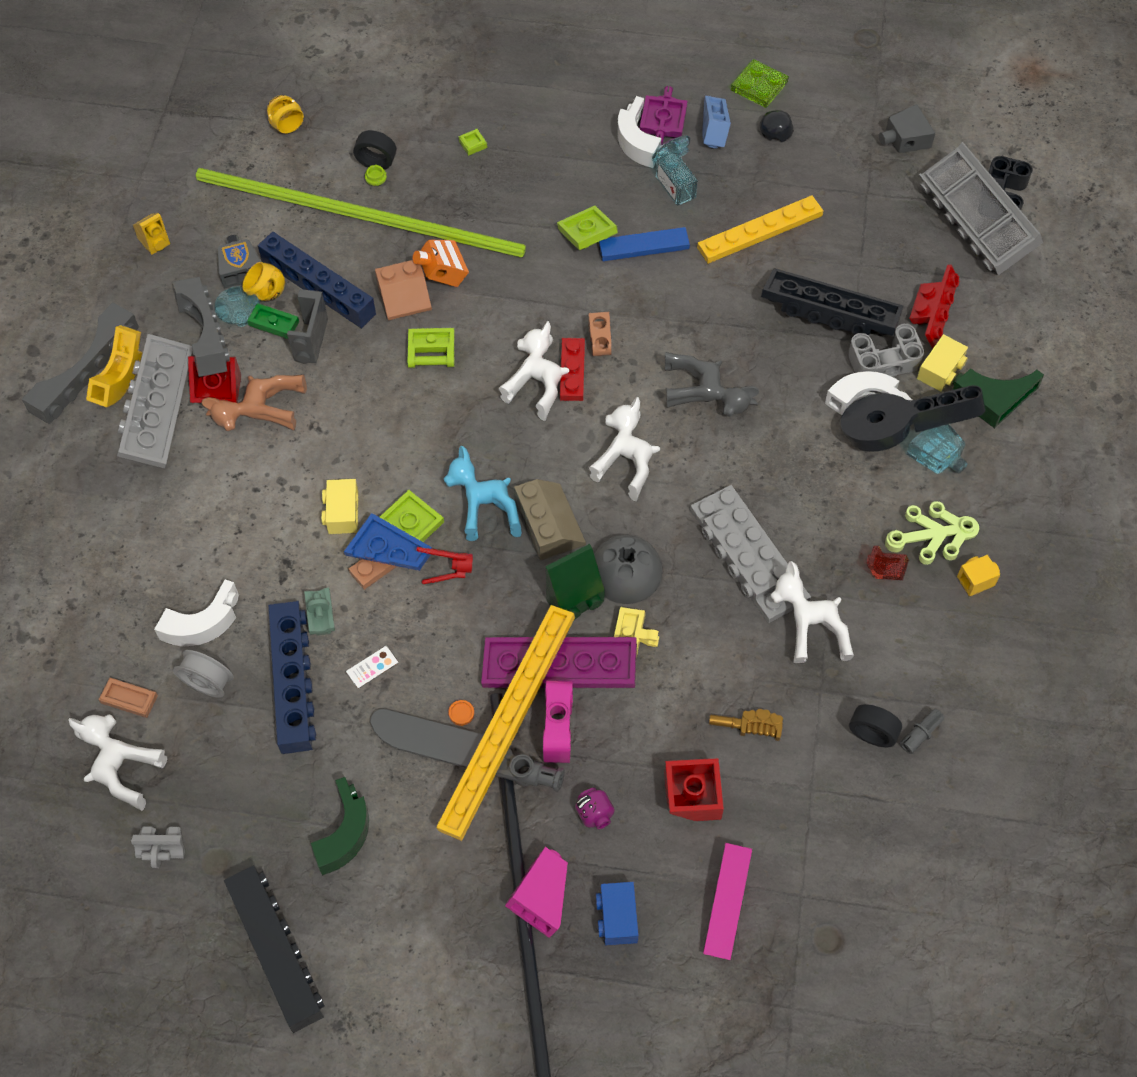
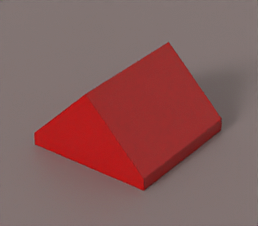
[188,356,241,403]

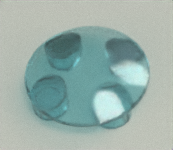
[652,136,691,167]
[215,286,260,327]

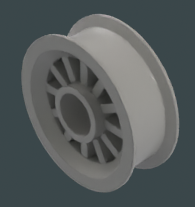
[173,650,234,698]

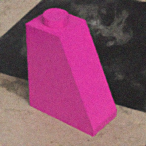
[505,847,568,938]

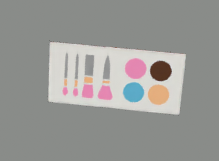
[346,646,398,688]

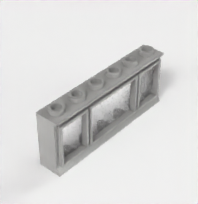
[919,142,1043,275]

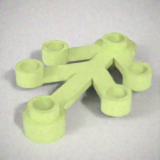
[885,501,979,565]

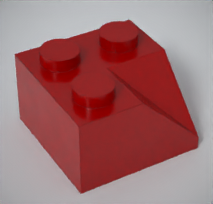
[664,758,724,821]

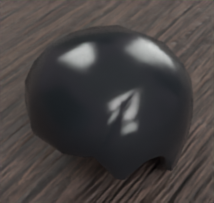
[759,110,794,142]

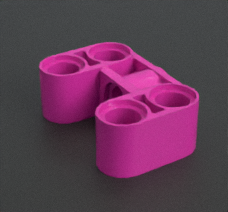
[543,680,573,763]

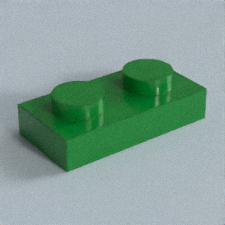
[247,303,299,339]

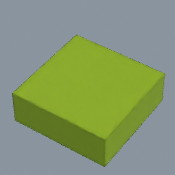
[458,129,487,156]

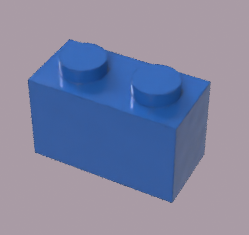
[596,882,638,945]

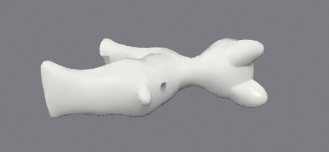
[499,321,569,421]
[589,397,660,501]
[770,561,854,663]
[69,714,167,811]

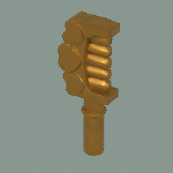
[709,709,783,741]

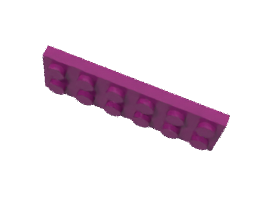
[481,637,637,688]

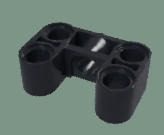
[978,156,1033,223]

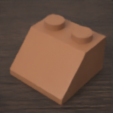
[375,260,432,320]

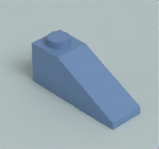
[702,96,731,148]

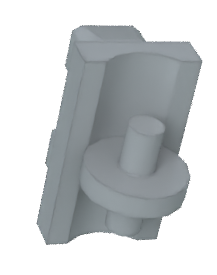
[131,827,185,868]

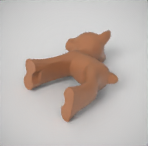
[202,374,307,431]

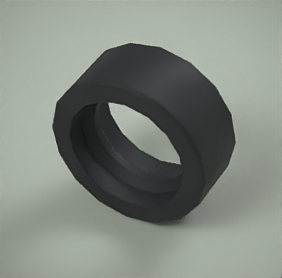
[353,130,397,170]
[849,704,902,748]

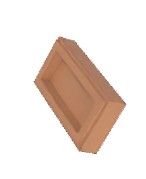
[99,678,158,718]

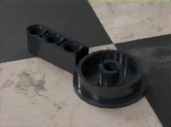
[840,385,985,452]

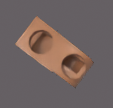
[588,312,611,356]

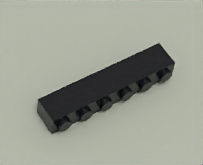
[224,865,325,1033]

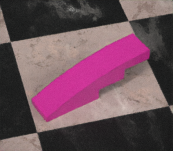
[703,843,752,960]

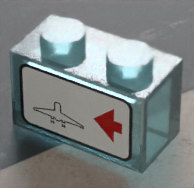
[656,151,698,206]

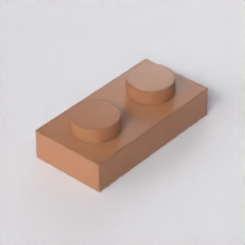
[348,559,397,590]

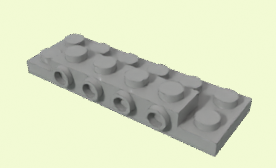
[117,334,192,468]
[690,485,811,623]

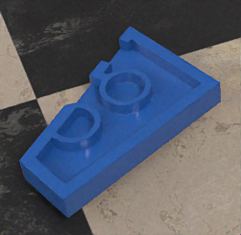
[344,513,432,571]

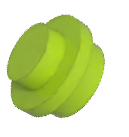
[365,165,387,186]

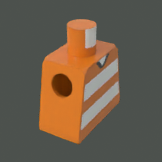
[413,240,469,287]

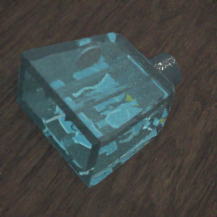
[907,424,968,474]

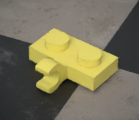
[614,607,659,659]

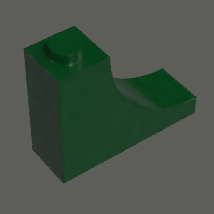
[952,368,1044,429]

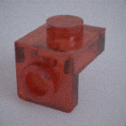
[867,546,909,581]

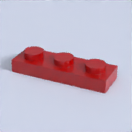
[560,338,585,401]

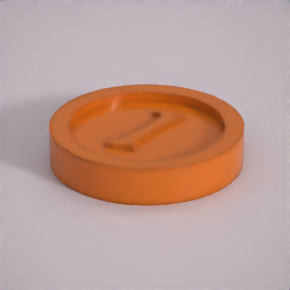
[449,700,474,726]

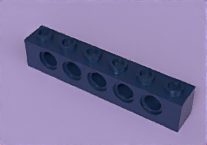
[257,231,376,329]
[268,601,316,754]

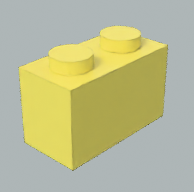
[917,334,968,392]
[322,479,358,534]

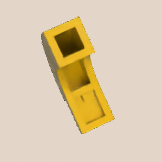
[86,325,142,407]

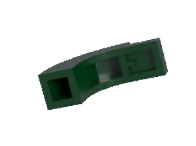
[311,777,369,876]

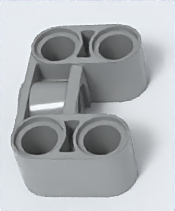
[848,324,924,377]

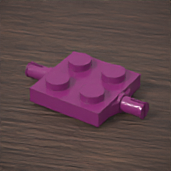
[640,86,688,146]

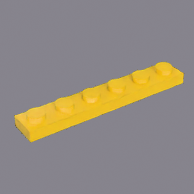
[697,195,823,264]

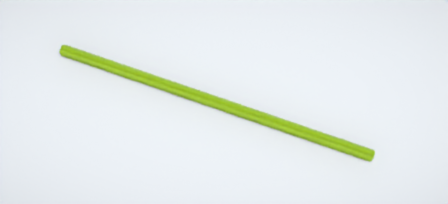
[196,168,526,257]

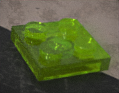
[731,59,789,108]

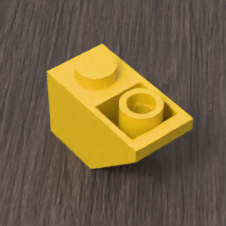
[133,213,170,255]

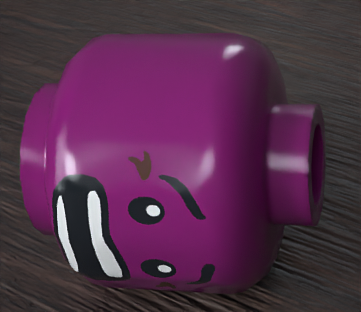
[575,788,615,830]

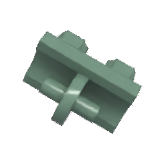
[304,588,335,636]

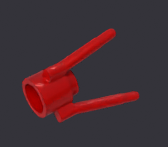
[416,547,473,584]

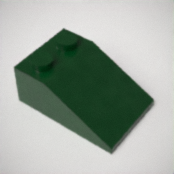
[545,544,605,620]

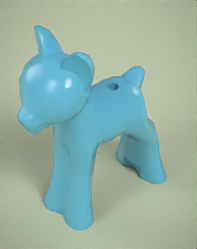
[444,446,522,541]

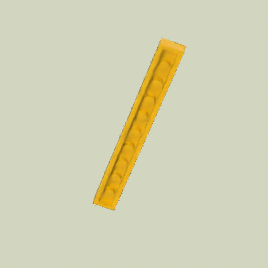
[436,605,575,841]

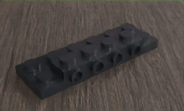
[761,268,904,336]

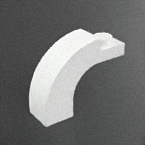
[618,96,661,168]
[825,371,913,415]
[154,579,239,646]

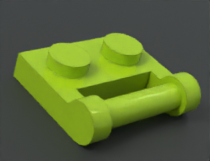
[408,328,455,368]

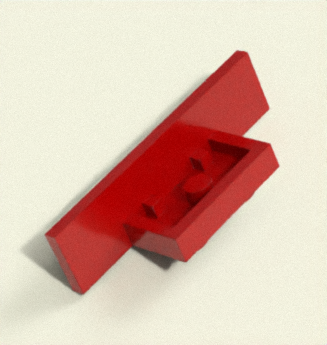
[909,265,960,349]

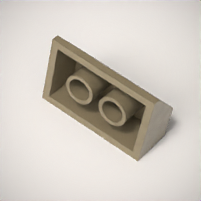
[514,479,586,561]

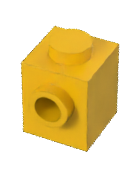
[957,555,1000,597]

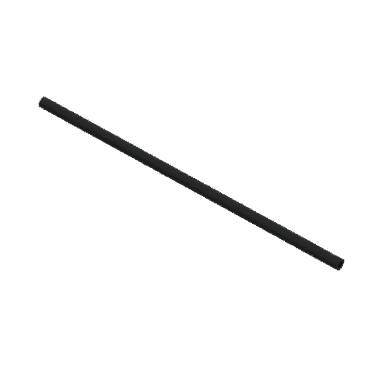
[490,693,551,1077]

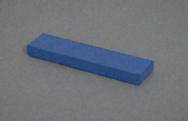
[599,227,690,261]

